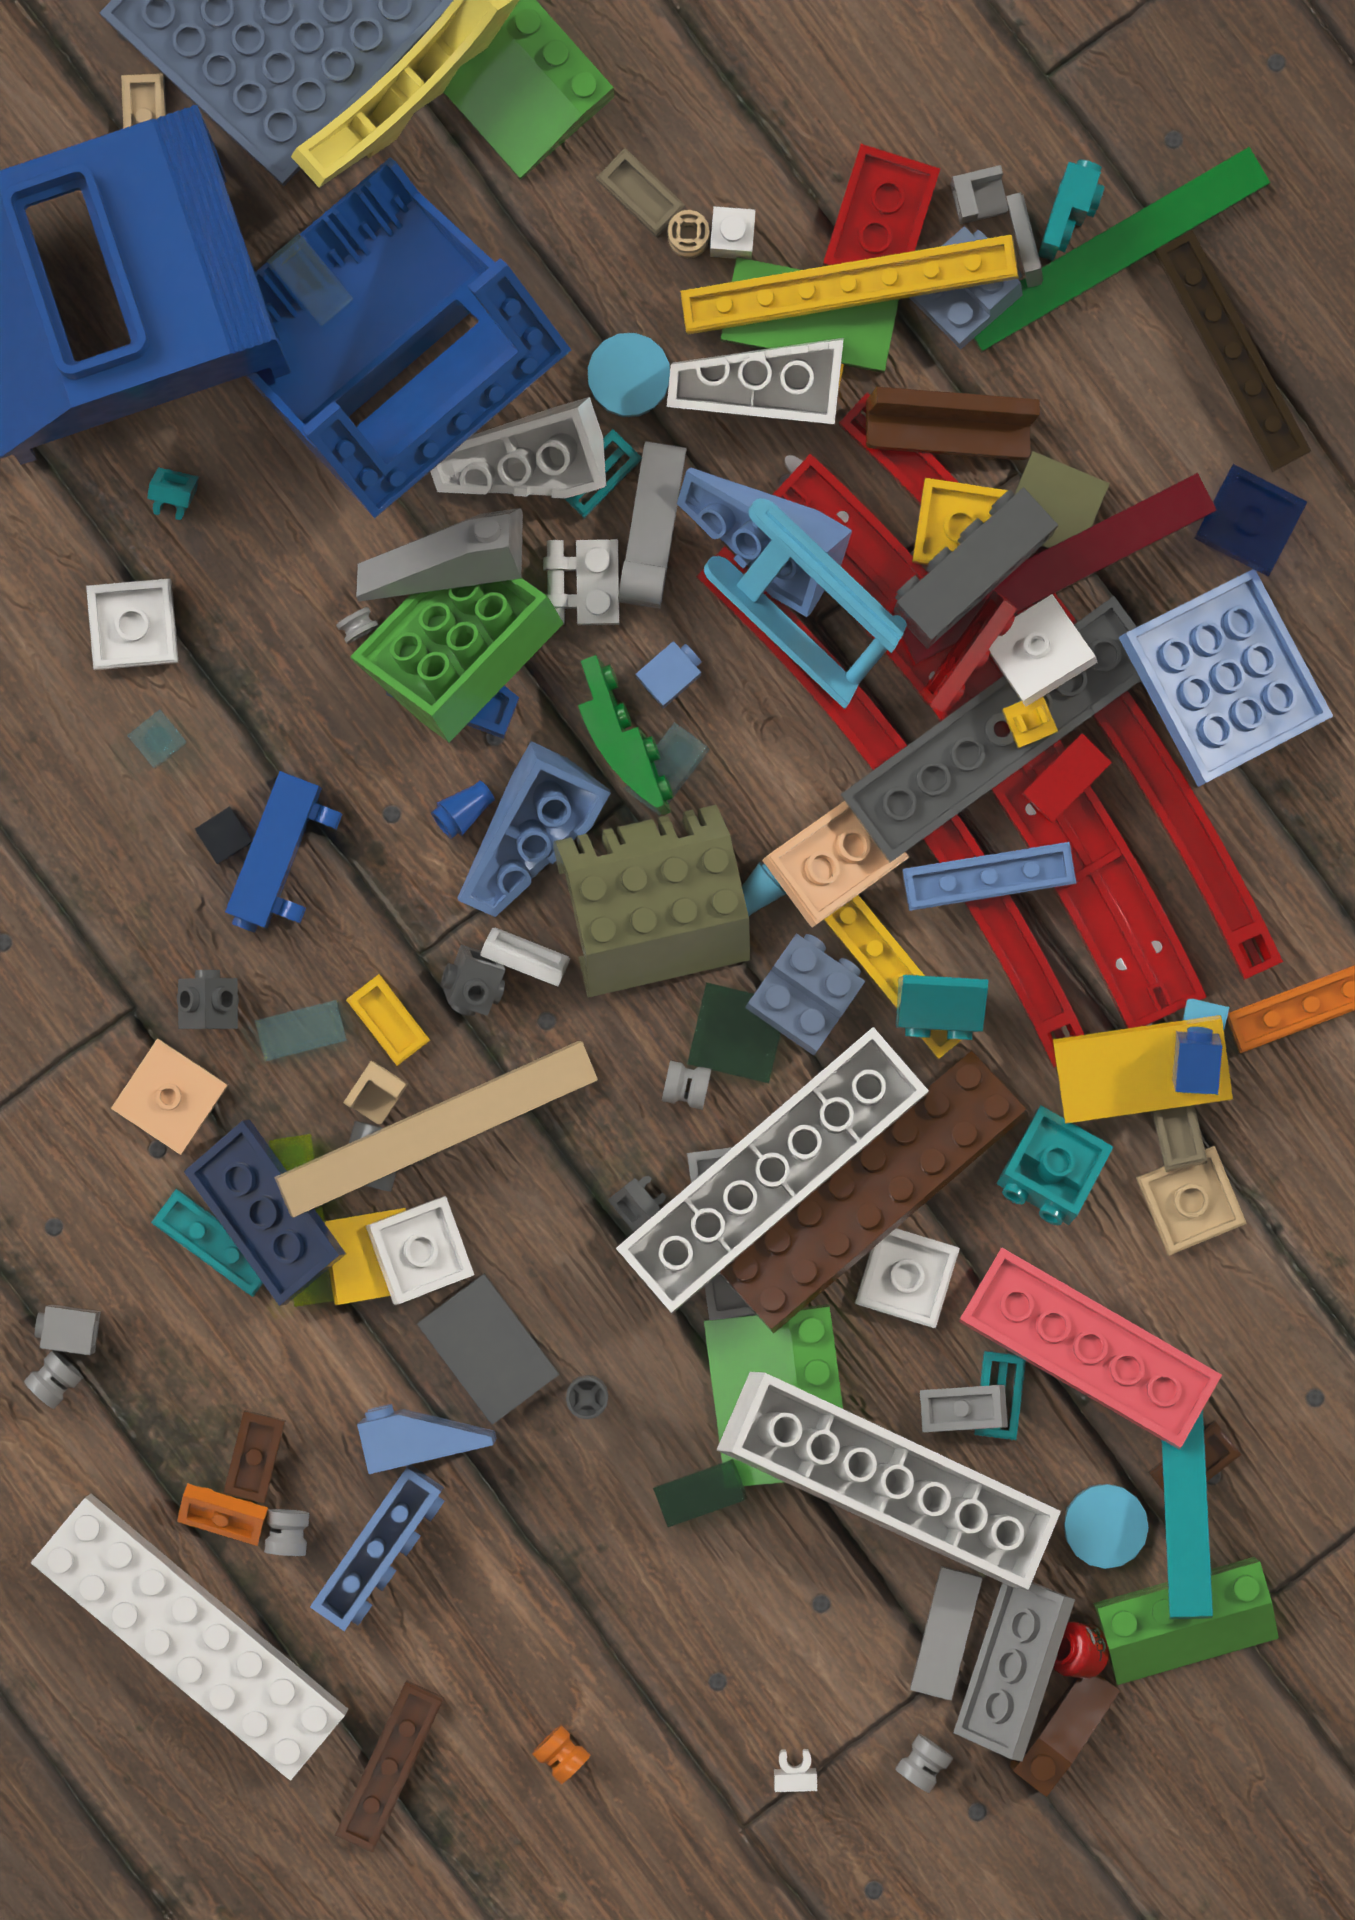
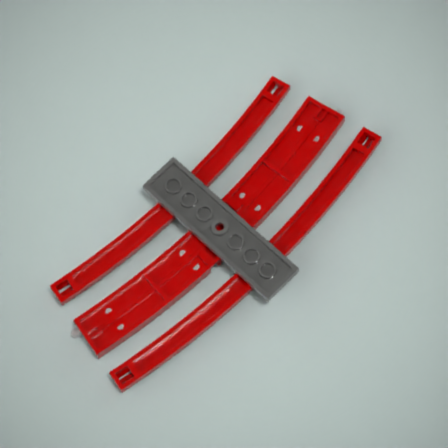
[696,392,1283,1068]

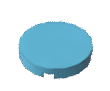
[588,333,670,417]
[1064,1484,1149,1569]

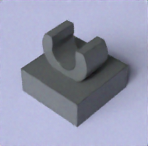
[608,1176,666,1232]

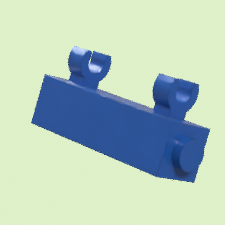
[225,771,343,933]

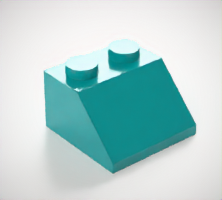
[896,975,989,1040]

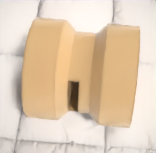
[668,210,710,259]

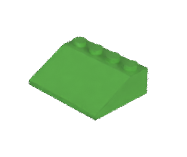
[443,0,614,180]
[350,578,564,742]
[704,1304,843,1488]

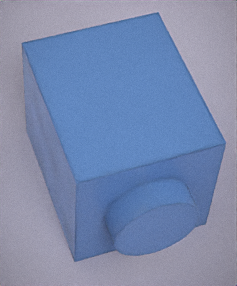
[635,641,702,709]

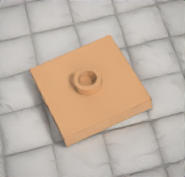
[111,1038,228,1155]

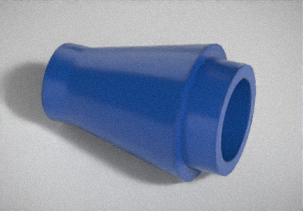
[431,780,495,839]

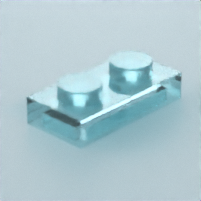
[624,722,710,816]

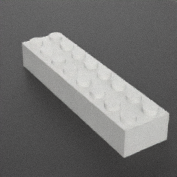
[616,1027,929,1314]
[717,1372,1061,1590]
[31,1494,348,1781]

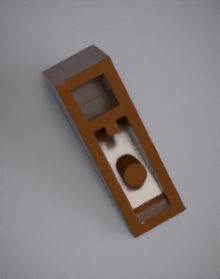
[1010,1674,1120,1797]

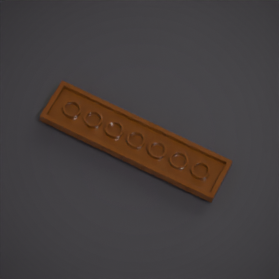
[720,1050,1028,1334]

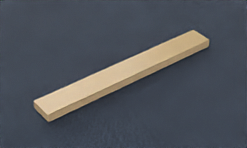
[274,1041,598,1217]

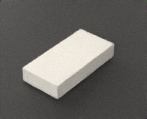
[480,927,570,987]

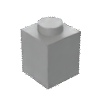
[35,1304,101,1355]

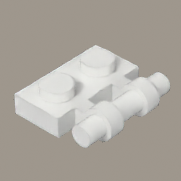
[543,539,619,625]

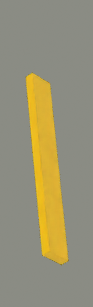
[680,235,1019,334]

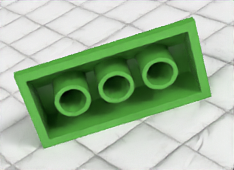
[1093,1557,1279,1685]

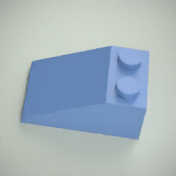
[357,1404,496,1474]

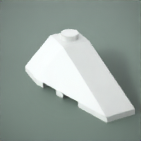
[430,397,606,498]

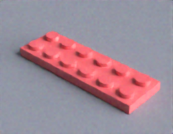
[959,1248,1222,1449]

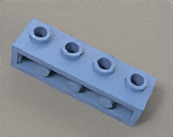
[310,1465,445,1631]

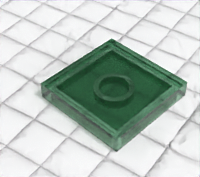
[687,982,781,1083]

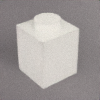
[710,206,755,260]

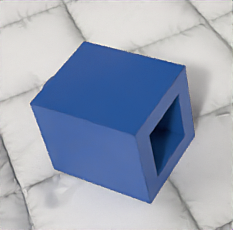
[1172,1027,1222,1095]

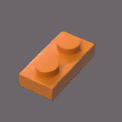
[177,1483,268,1546]

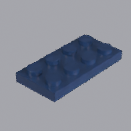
[184,1119,346,1306]

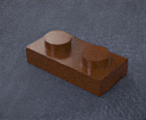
[223,1410,286,1503]

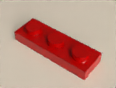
[921,590,1017,713]

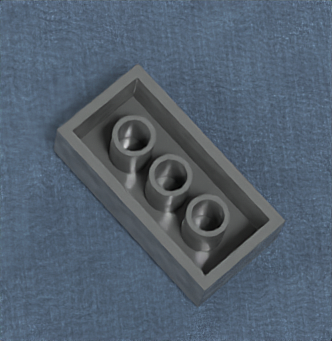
[893,487,1058,649]

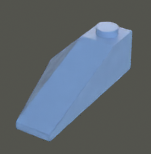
[677,467,852,617]
[458,741,611,917]

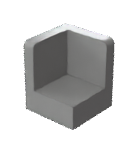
[950,165,1008,225]

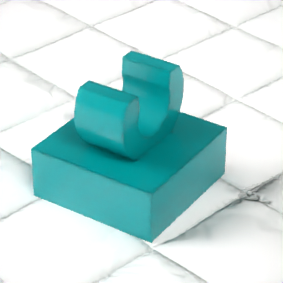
[147,467,199,520]

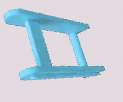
[704,498,907,709]

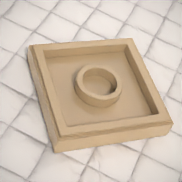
[1136,1146,1247,1256]

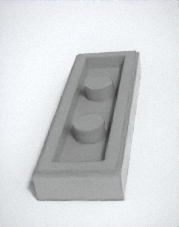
[910,1566,982,1700]

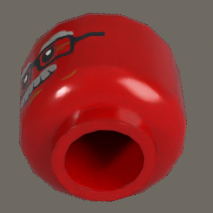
[1053,1622,1109,1679]

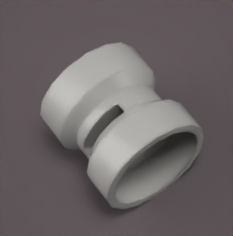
[662,1060,711,1110]
[24,1350,83,1409]
[264,1509,309,1556]
[895,1734,953,1793]

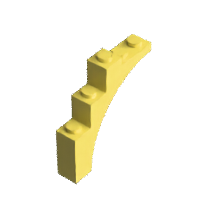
[291,0,519,188]

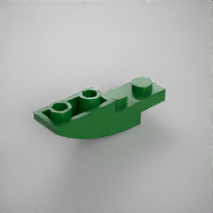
[578,655,674,815]

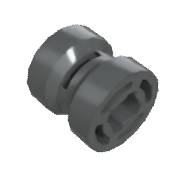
[566,1375,609,1419]

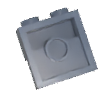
[909,226,1023,350]
[745,933,865,1055]

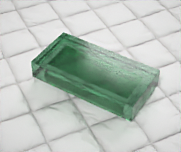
[653,1459,748,1527]

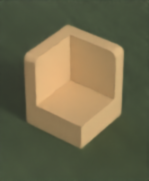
[343,1061,408,1124]

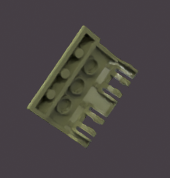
[553,805,750,998]

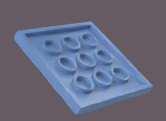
[1118,568,1333,787]

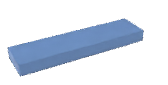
[902,842,1076,911]

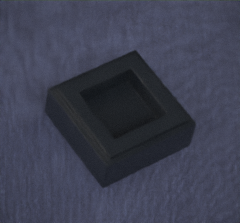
[195,806,252,865]

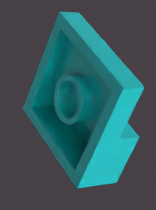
[1038,159,1105,261]
[996,1105,1113,1225]

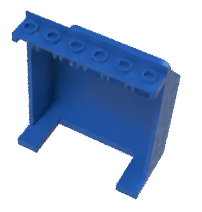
[0,105,291,465]
[245,157,571,519]

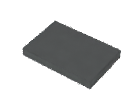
[417,1273,559,1425]

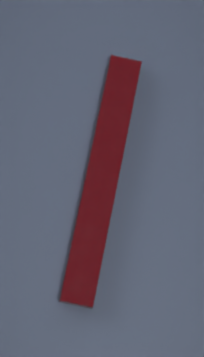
[902,473,1217,664]

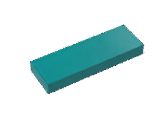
[151,1189,263,1297]

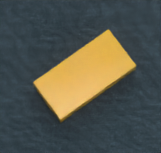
[346,974,431,1066]

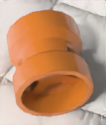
[532,1724,591,1784]

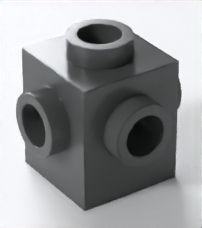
[441,945,505,1016]
[177,970,239,1029]

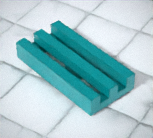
[564,429,642,519]
[974,1351,1026,1440]

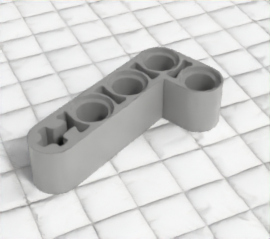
[618,441,687,609]

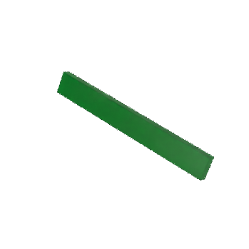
[973,147,1271,353]

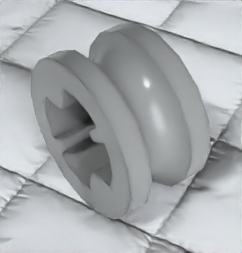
[336,607,379,644]

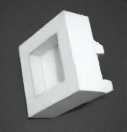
[774,1749,817,1792]

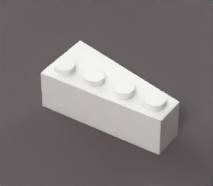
[667,338,844,424]

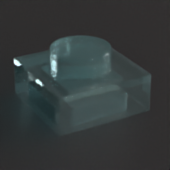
[127,709,188,769]

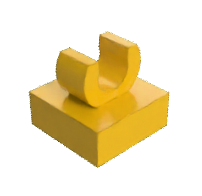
[1002,697,1058,749]

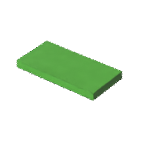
[720,257,899,373]

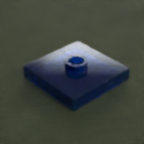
[1194,464,1307,577]

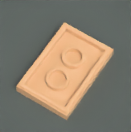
[762,801,910,928]

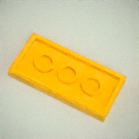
[1053,1015,1233,1124]

